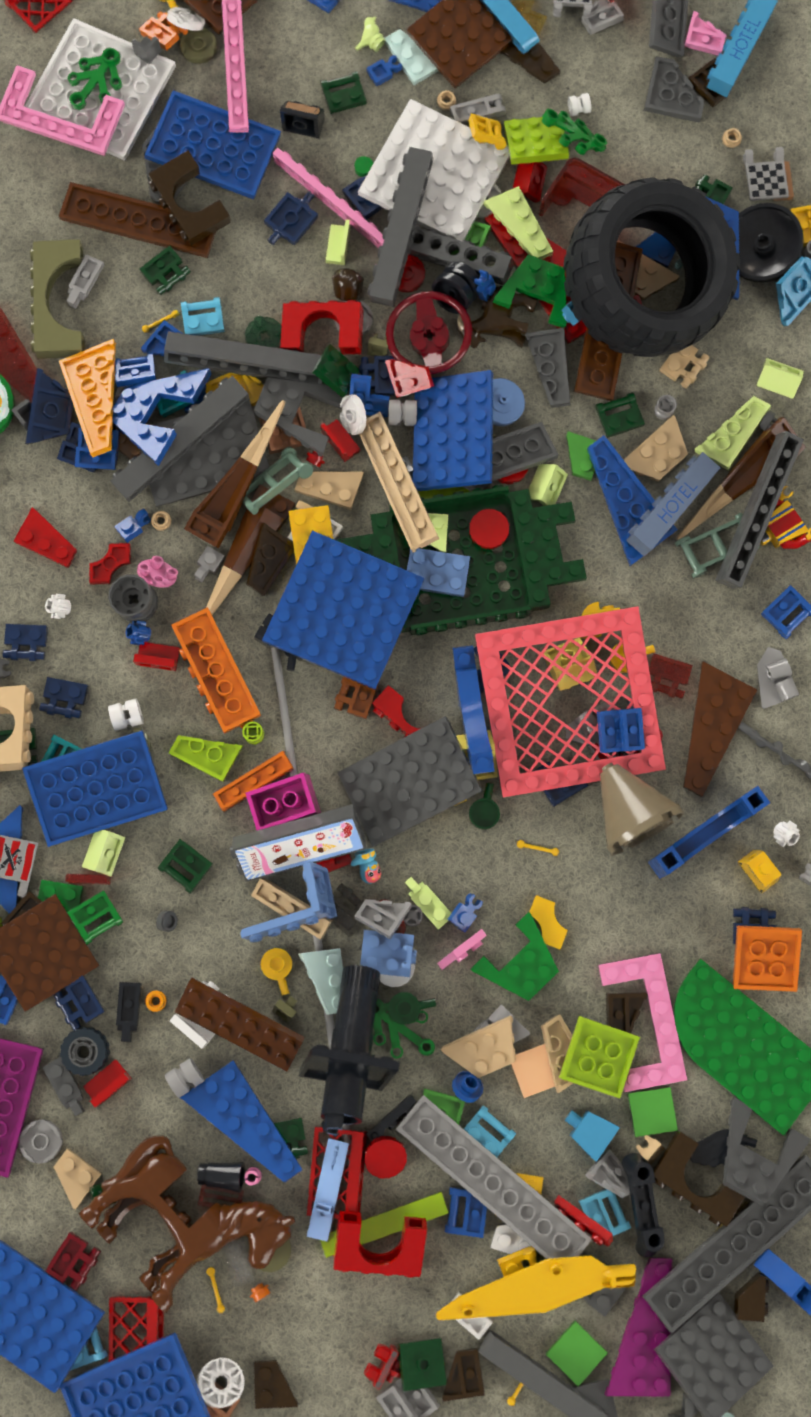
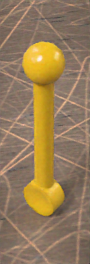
[142,310,180,333]
[517,840,559,856]
[206,1267,225,1313]
[507,1382,523,1406]

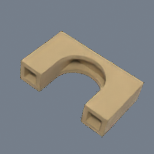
[0,685,34,772]

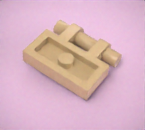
[659,345,710,388]

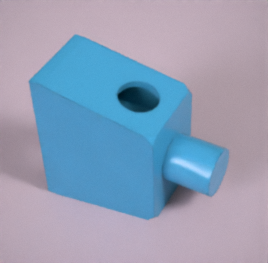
[565,1110,620,1162]

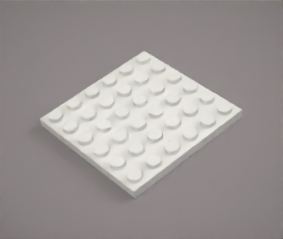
[25,18,176,160]
[358,99,510,241]

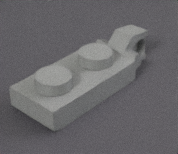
[67,254,105,309]

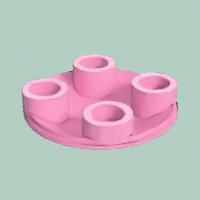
[137,556,178,588]

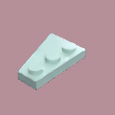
[385,29,439,85]
[298,948,343,1015]

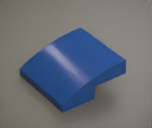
[75,427,120,470]
[597,708,645,753]

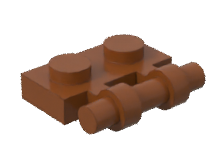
[334,677,380,720]

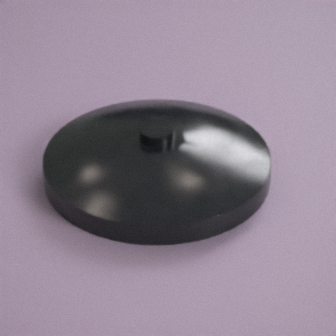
[739,203,804,282]

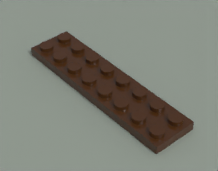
[59,182,216,258]
[574,242,643,401]

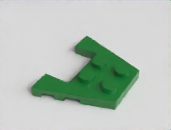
[492,254,567,328]
[470,911,559,1001]

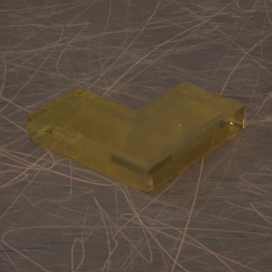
[512,0,547,35]

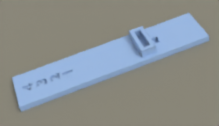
[307,1138,349,1242]

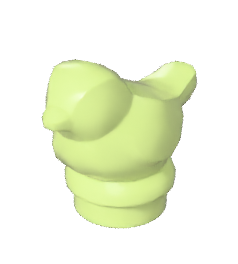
[355,17,385,52]

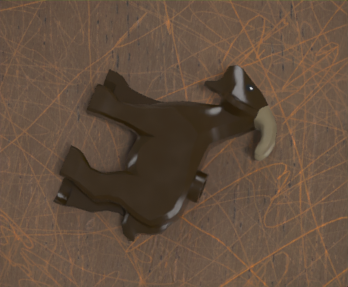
[457,286,538,348]

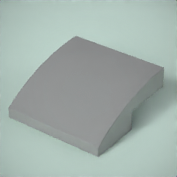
[376,1379,440,1417]

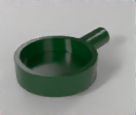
[469,783,500,830]
[388,992,436,1025]

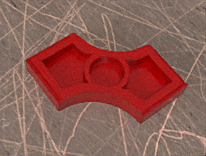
[89,543,131,584]

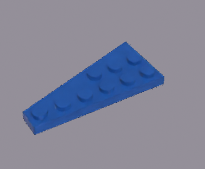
[587,435,678,566]
[180,1060,303,1182]

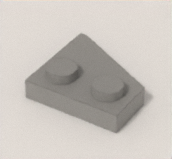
[582,0,624,35]
[354,899,412,939]
[585,1149,630,1198]

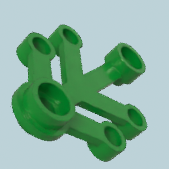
[67,48,122,110]
[542,108,607,155]
[373,999,435,1059]

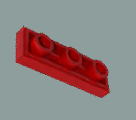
[554,1195,613,1247]

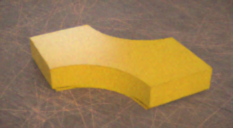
[529,895,568,950]

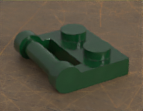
[320,71,367,114]
[595,392,645,438]
[158,839,214,894]

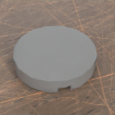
[19,1119,63,1164]

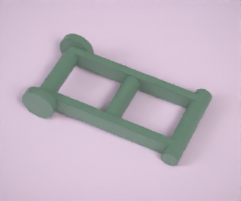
[243,447,313,514]
[675,513,760,579]

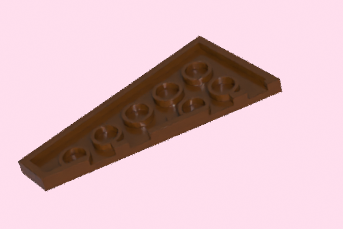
[683,661,757,797]

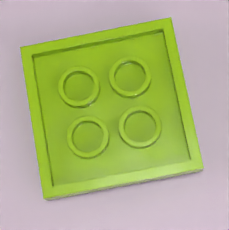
[504,117,569,165]
[559,1016,640,1099]

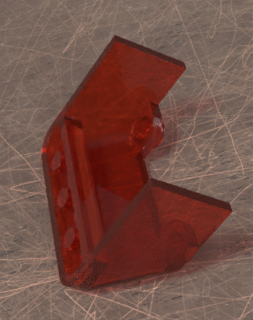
[539,158,625,217]

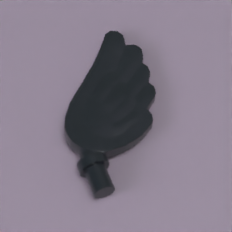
[690,1129,757,1167]

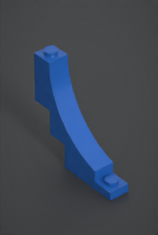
[452,645,495,774]
[753,1249,811,1316]

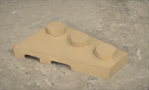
[295,472,364,510]
[541,1014,573,1093]

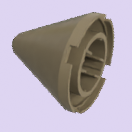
[600,763,684,856]

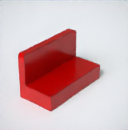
[512,162,548,203]
[320,419,361,462]
[133,642,180,671]
[83,1060,132,1108]

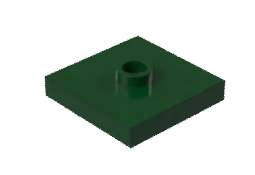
[398,1338,447,1391]

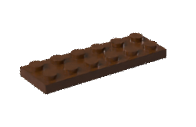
[175,978,305,1072]

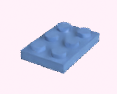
[407,548,470,597]

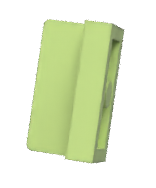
[326,220,350,265]
[757,358,804,398]
[529,464,568,506]
[82,830,125,877]

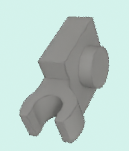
[194,546,225,583]

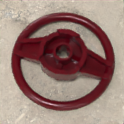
[386,291,472,374]

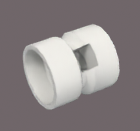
[108,698,144,731]

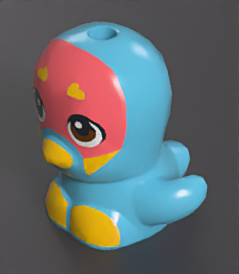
[351,849,381,884]

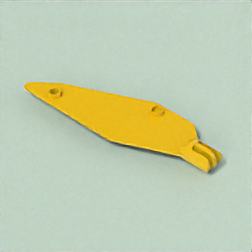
[436,1256,636,1320]

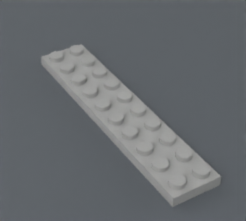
[396,1095,592,1259]

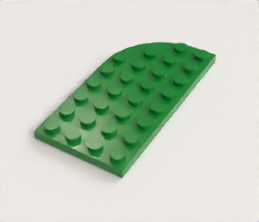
[673,959,811,1136]

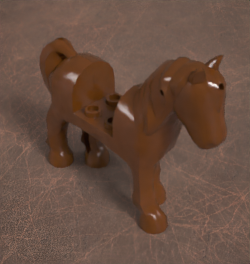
[79,1135,295,1313]

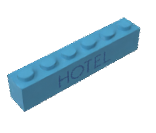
[707,0,777,98]

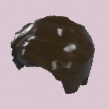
[332,268,364,301]

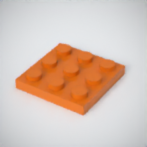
[733,925,802,992]

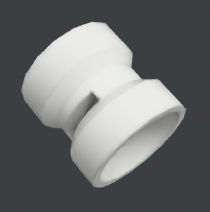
[568,93,591,116]

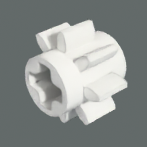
[45,593,71,619]
[773,821,800,847]

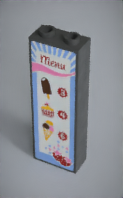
[230,804,366,882]

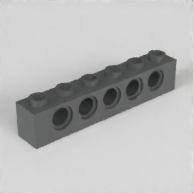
[409,225,514,285]

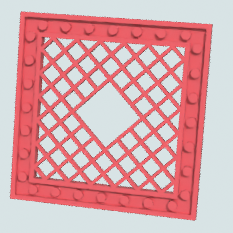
[475,606,666,798]

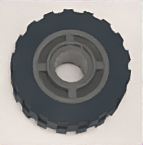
[60,1027,110,1076]

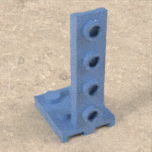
[241,861,337,942]
[360,930,417,977]

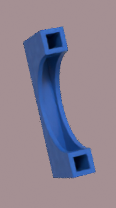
[648,786,770,879]

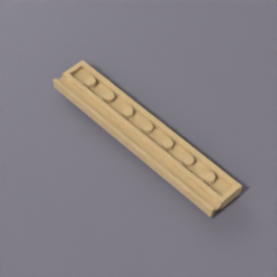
[359,412,439,553]

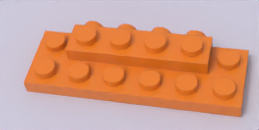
[171,607,261,734]

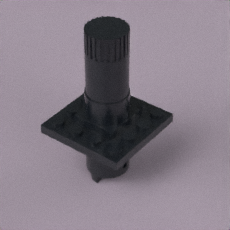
[298,965,400,1136]

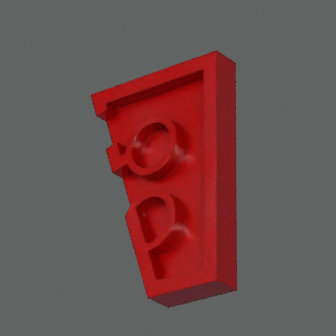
[14,507,77,568]

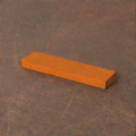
[213,751,294,812]

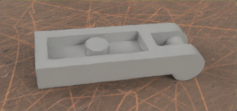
[450,94,507,125]

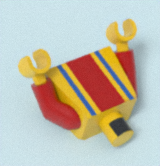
[760,486,811,549]

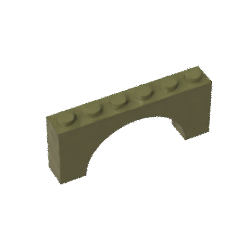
[30,239,85,359]

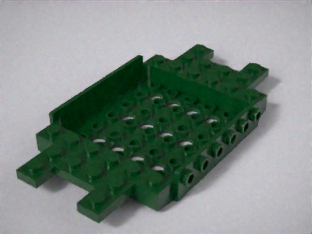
[336,485,587,636]

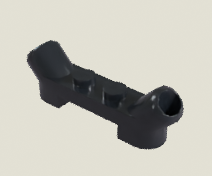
[622,1153,665,1257]

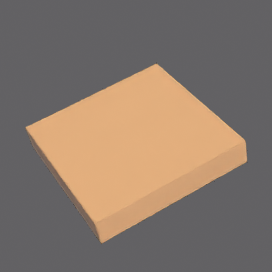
[511,1044,555,1098]

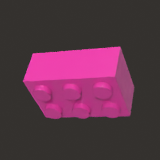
[246,772,321,831]

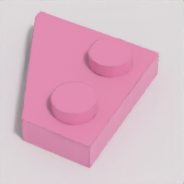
[684,11,726,55]
[437,929,487,970]

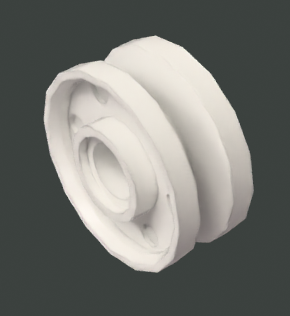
[197,1358,245,1408]

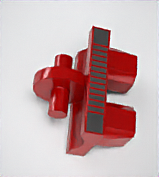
[364,1343,401,1390]

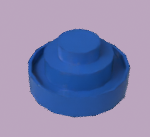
[452,1071,483,1103]

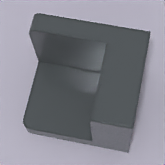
[131,36,161,65]
[12,399,31,431]

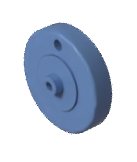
[493,378,525,426]

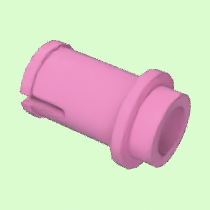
[244,1167,262,1185]

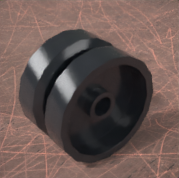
[431,262,480,314]

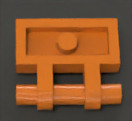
[139,11,188,51]

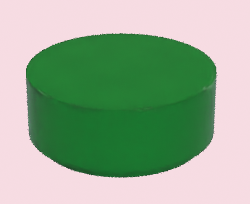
[354,156,373,177]

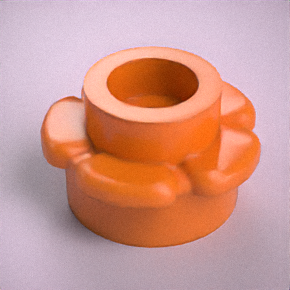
[250,1283,270,1303]

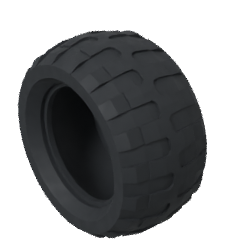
[563,177,740,357]

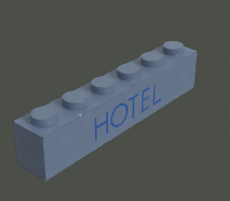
[626,452,720,556]

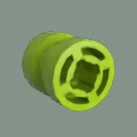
[242,721,264,745]

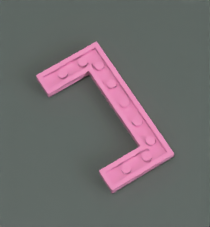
[0,65,125,156]
[598,953,687,1092]

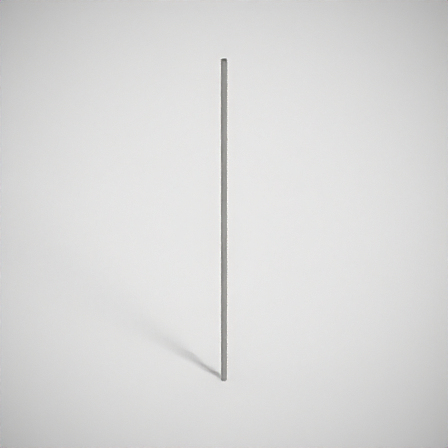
[271,647,351,1166]

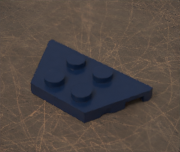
[25,368,73,445]

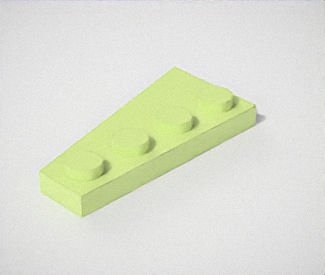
[483,186,553,259]
[694,396,771,471]

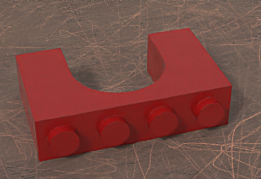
[280,300,364,355]
[333,1211,427,1278]

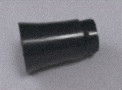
[197,1162,245,1193]

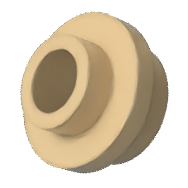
[437,90,456,110]
[722,128,742,148]
[151,511,171,531]

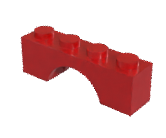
[372,685,420,737]

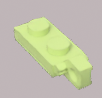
[405,877,451,930]

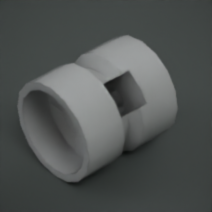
[389,400,417,426]
[164,1058,205,1098]

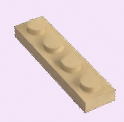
[251,877,333,940]

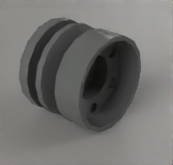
[108,574,158,623]

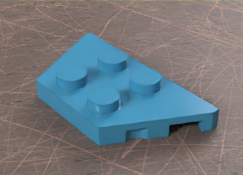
[776,256,811,326]

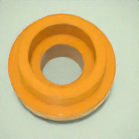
[145,990,167,1012]

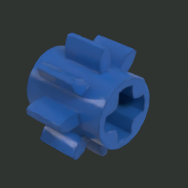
[126,620,151,645]

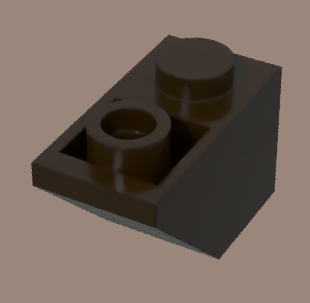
[734,1273,769,1322]

